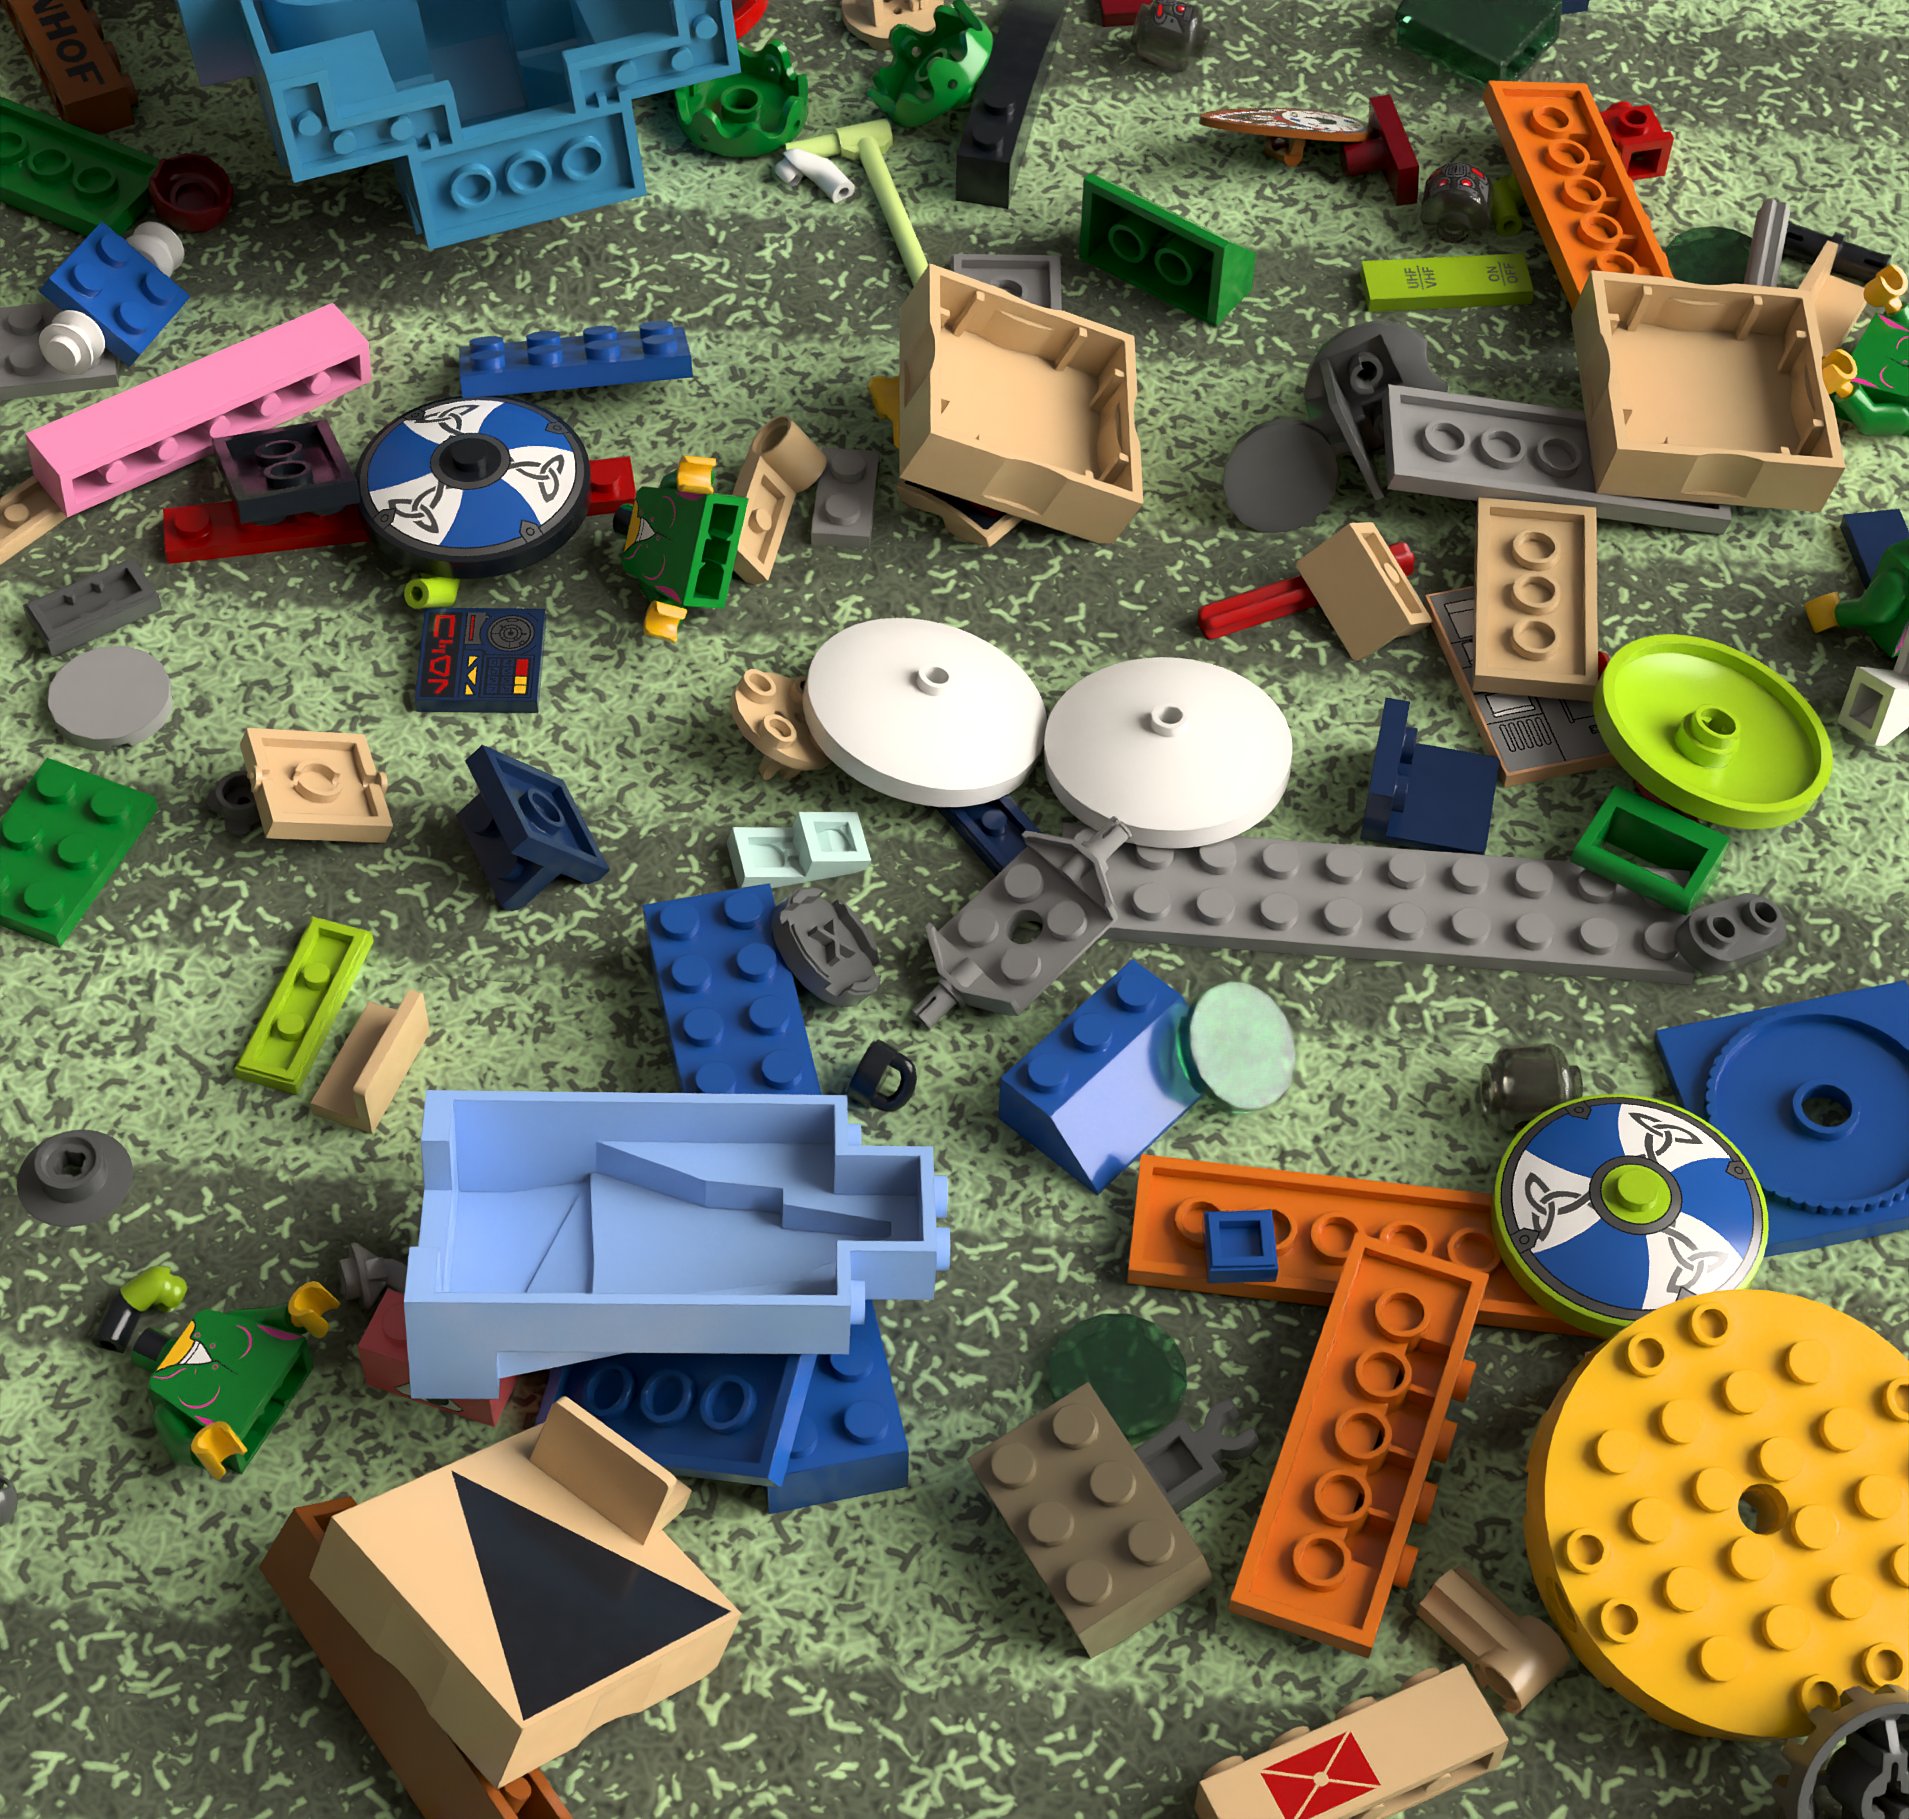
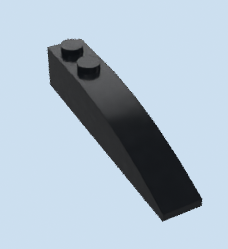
[955,0,1069,209]

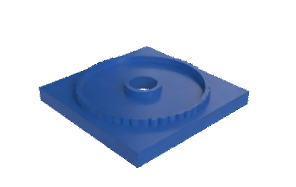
[1654,980,1909,1257]

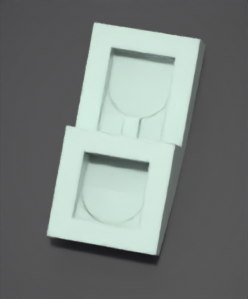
[727,812,871,888]

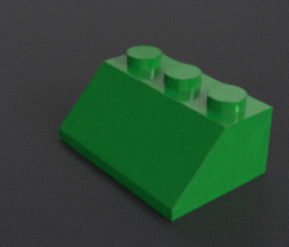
[1079,173,1256,327]

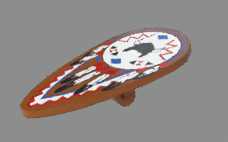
[1199,108,1373,167]

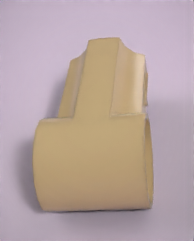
[1417,1565,1570,1714]

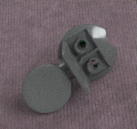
[1222,321,1448,533]

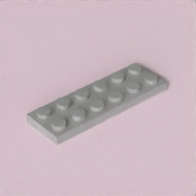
[1382,384,1732,535]

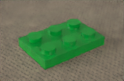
[0,758,159,948]

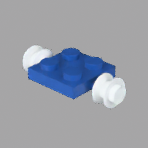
[39,222,191,375]

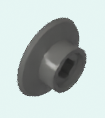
[17,1129,133,1227]

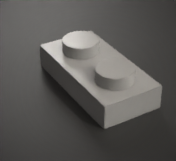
[811,447,880,549]

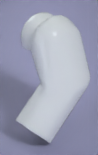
[775,148,854,203]

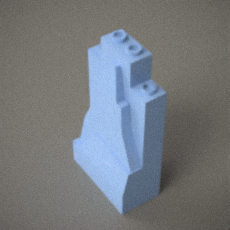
[404,1090,950,1399]

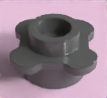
[207,770,261,835]

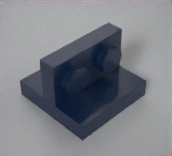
[456,745,610,911]

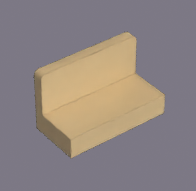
[1798,241,1867,359]
[1296,522,1434,661]
[310,989,430,1134]
[529,1396,692,1546]

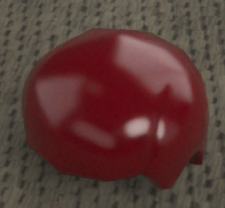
[148,153,234,234]

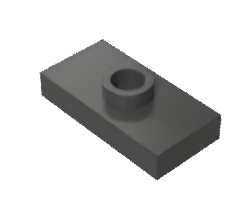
[23,557,162,657]

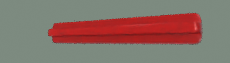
[1197,542,1415,640]

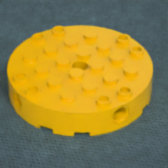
[1523,1289,1909,1743]

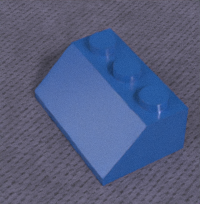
[998,959,1227,1196]

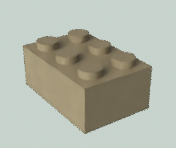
[967,1382,1214,1659]

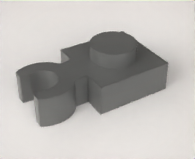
[1134,1399,1260,1514]

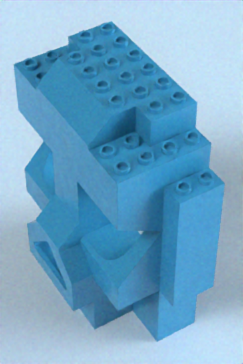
[174,0,741,250]

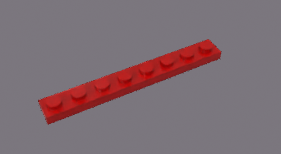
[163,456,636,564]

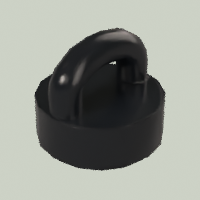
[847,1039,917,1112]

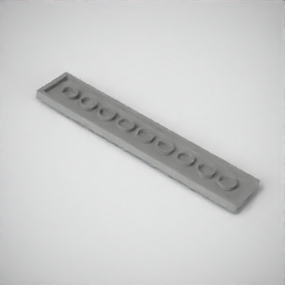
[1062,823,1695,984]

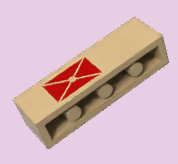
[1194,1663,1509,1819]

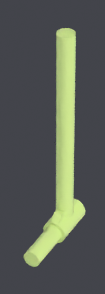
[783,118,928,286]

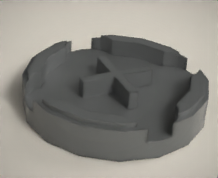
[771,887,881,1008]

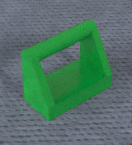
[1570,785,1730,916]

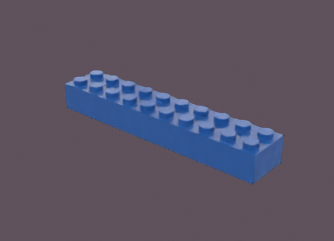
[642,883,909,1514]

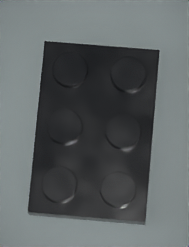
[212,419,360,526]

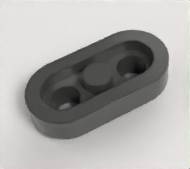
[1675,893,1786,975]

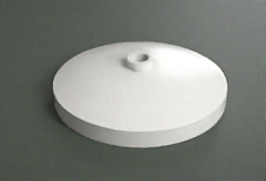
[802,618,1047,807]
[1044,657,1292,848]

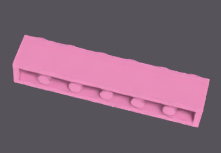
[25,303,372,518]

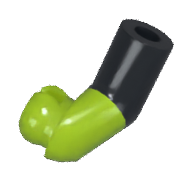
[92,1266,187,1353]

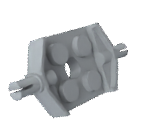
[910,816,1132,1030]

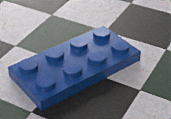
[459,321,693,398]
[535,1353,817,1488]

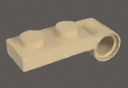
[732,415,827,585]

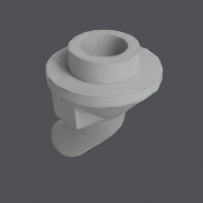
[338,1243,407,1311]

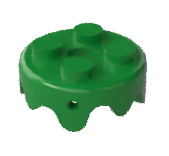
[865,0,993,128]
[675,38,808,158]

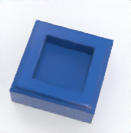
[1202,1210,1278,1283]

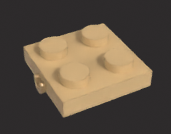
[240,728,393,843]

